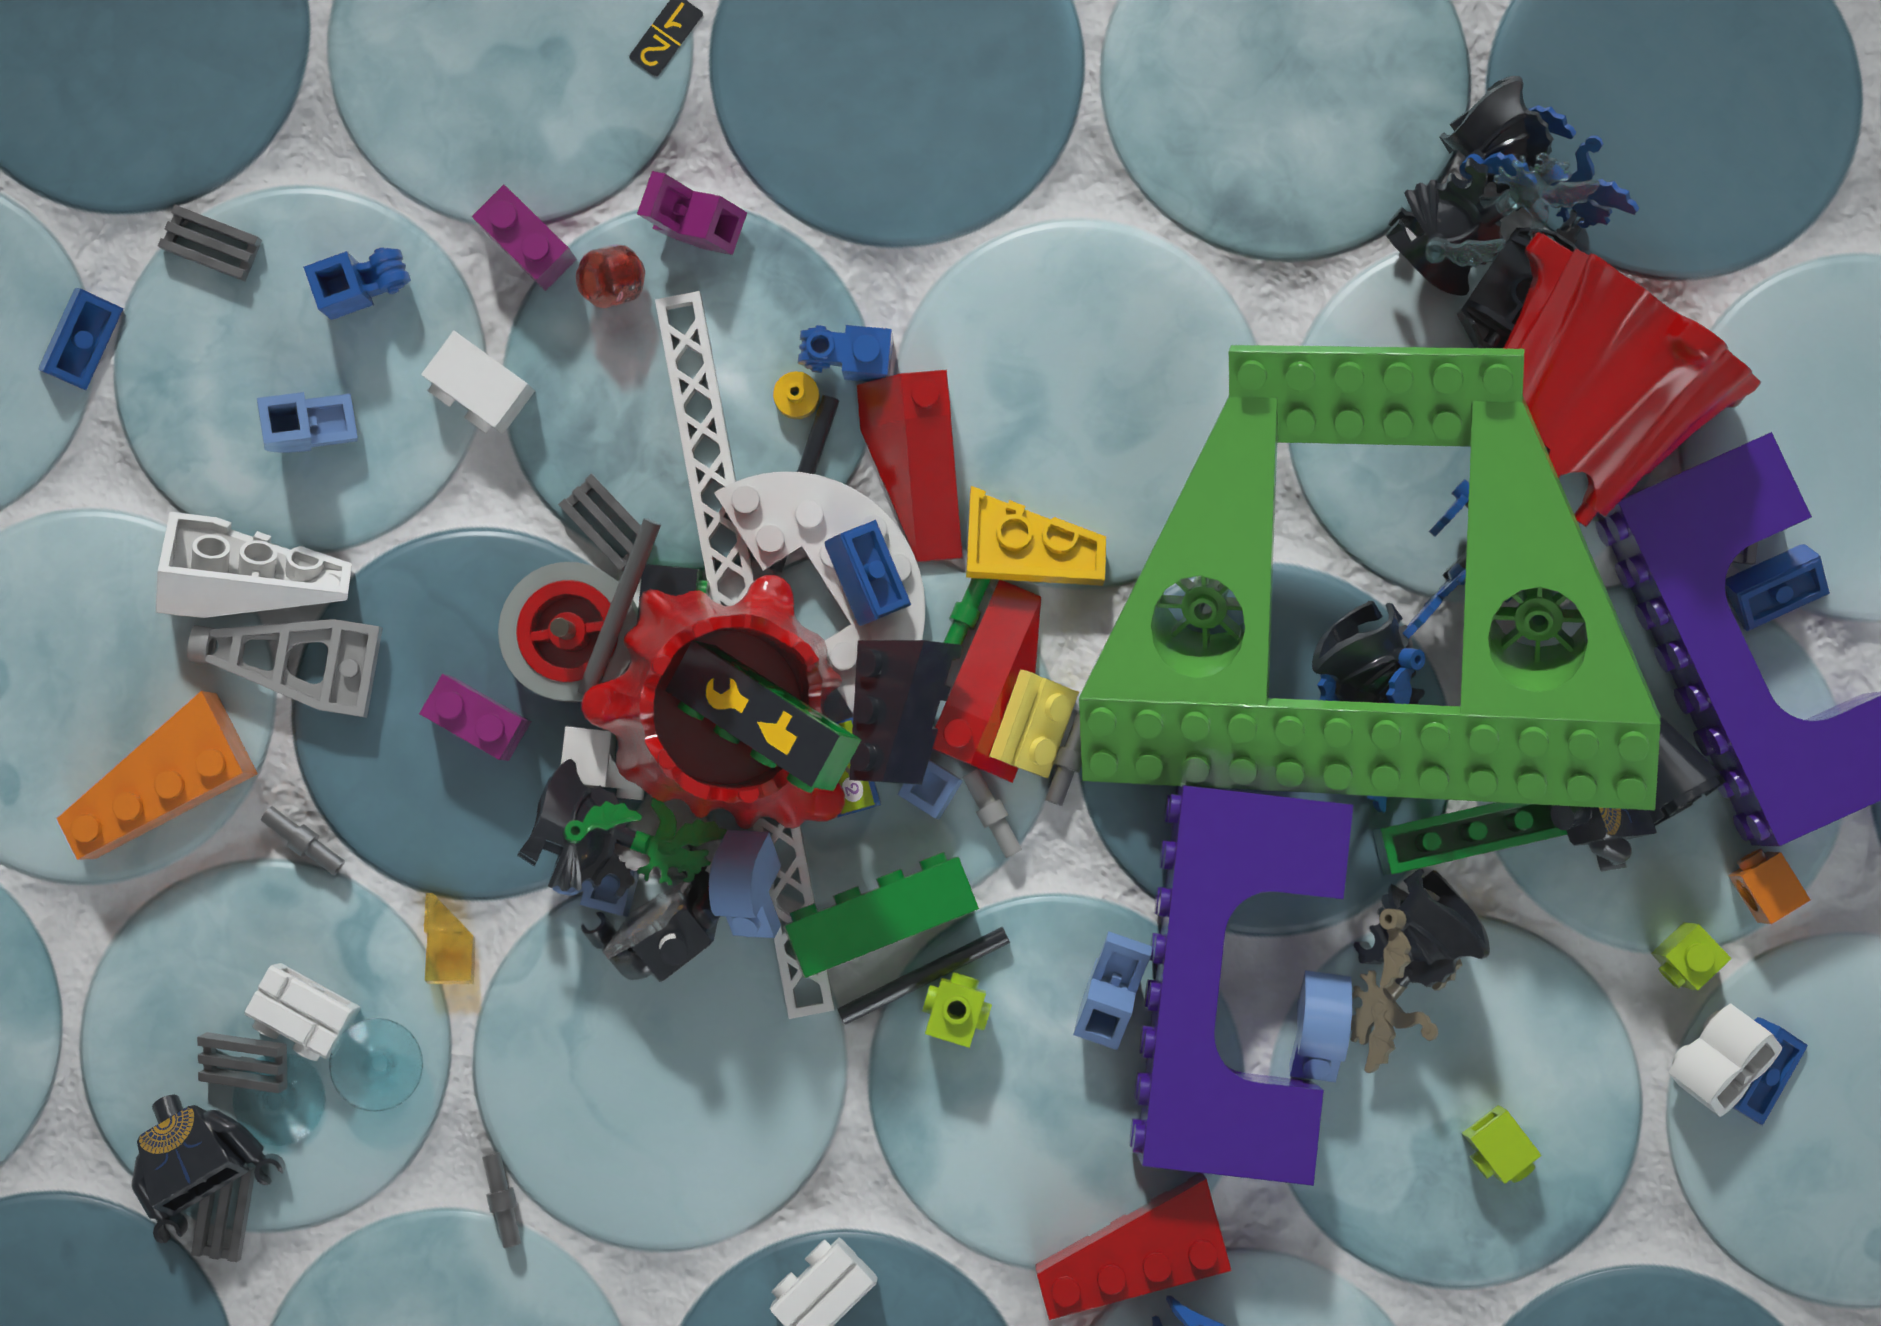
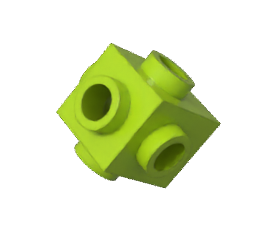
[922,972,992,1048]

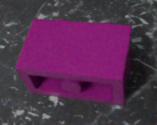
[471,184,577,291]
[419,674,532,761]

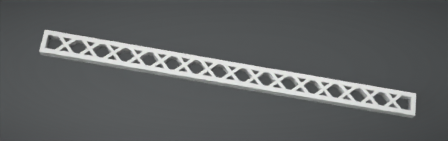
[655,291,835,1019]

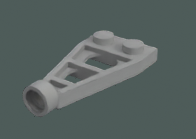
[187,619,383,718]

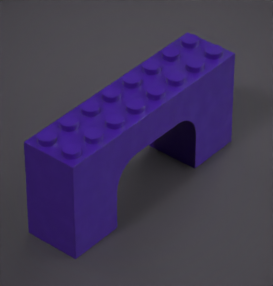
[1595,432,1881,846]
[1129,785,1353,1186]

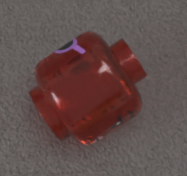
[576,244,645,308]

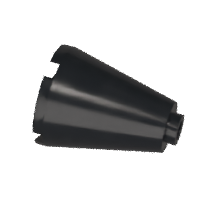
[1649,715,1727,826]

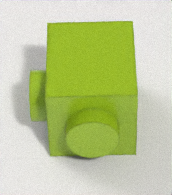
[1651,922,1732,991]
[1462,1105,1542,1184]

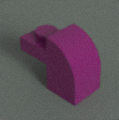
[637,171,747,255]

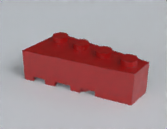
[1035,1173,1232,1320]

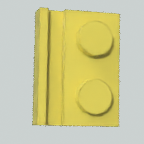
[989,669,1079,778]

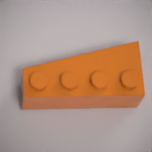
[56,691,258,860]

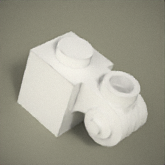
[561,726,645,800]

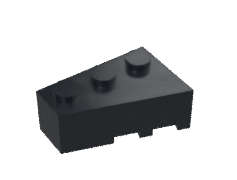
[849,640,964,785]

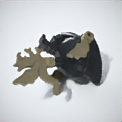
[1350,869,1490,1073]

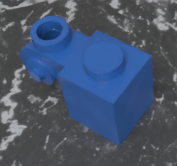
[303,248,411,320]
[797,325,893,382]

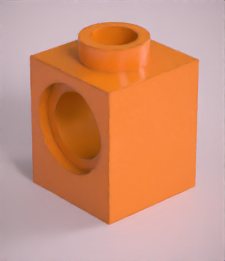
[1728,849,1811,924]

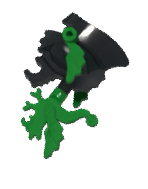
[517,759,727,899]

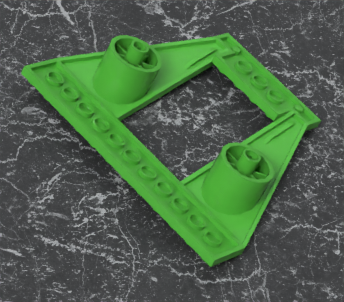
[1079,345,1660,810]

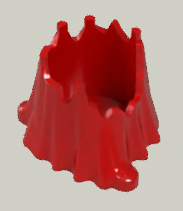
[1503,232,1761,527]
[581,575,845,829]

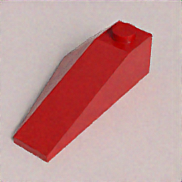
[857,369,963,563]
[933,580,1041,783]

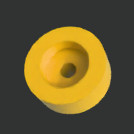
[773,371,820,419]

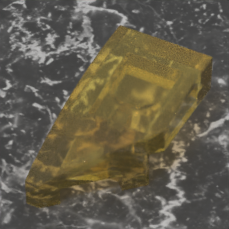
[424,893,475,984]

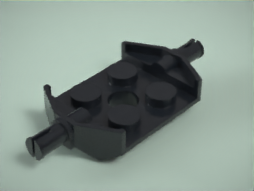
[1457,209,1584,349]

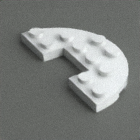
[714,472,925,713]

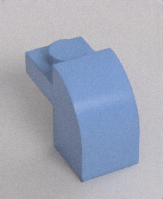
[257,392,358,453]
[709,830,781,938]
[1073,931,1153,1050]
[1289,970,1352,1083]

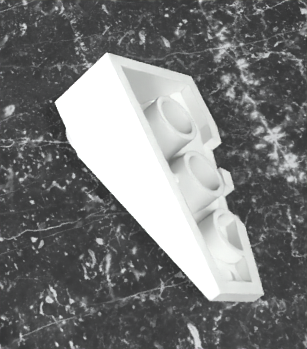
[156,512,352,618]

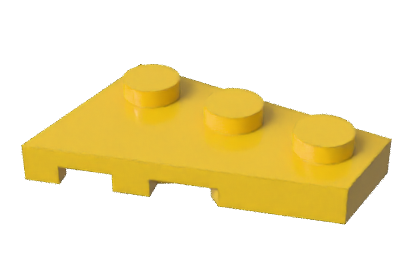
[966,486,1106,586]

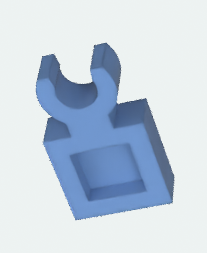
[897,759,963,820]
[552,870,639,917]

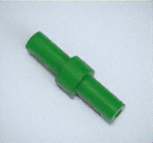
[943,578,991,661]

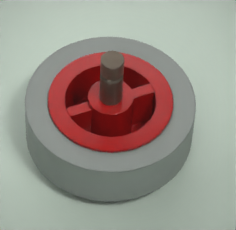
[498,562,638,703]

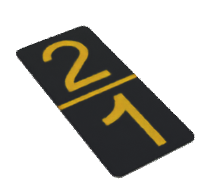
[629,0,703,77]

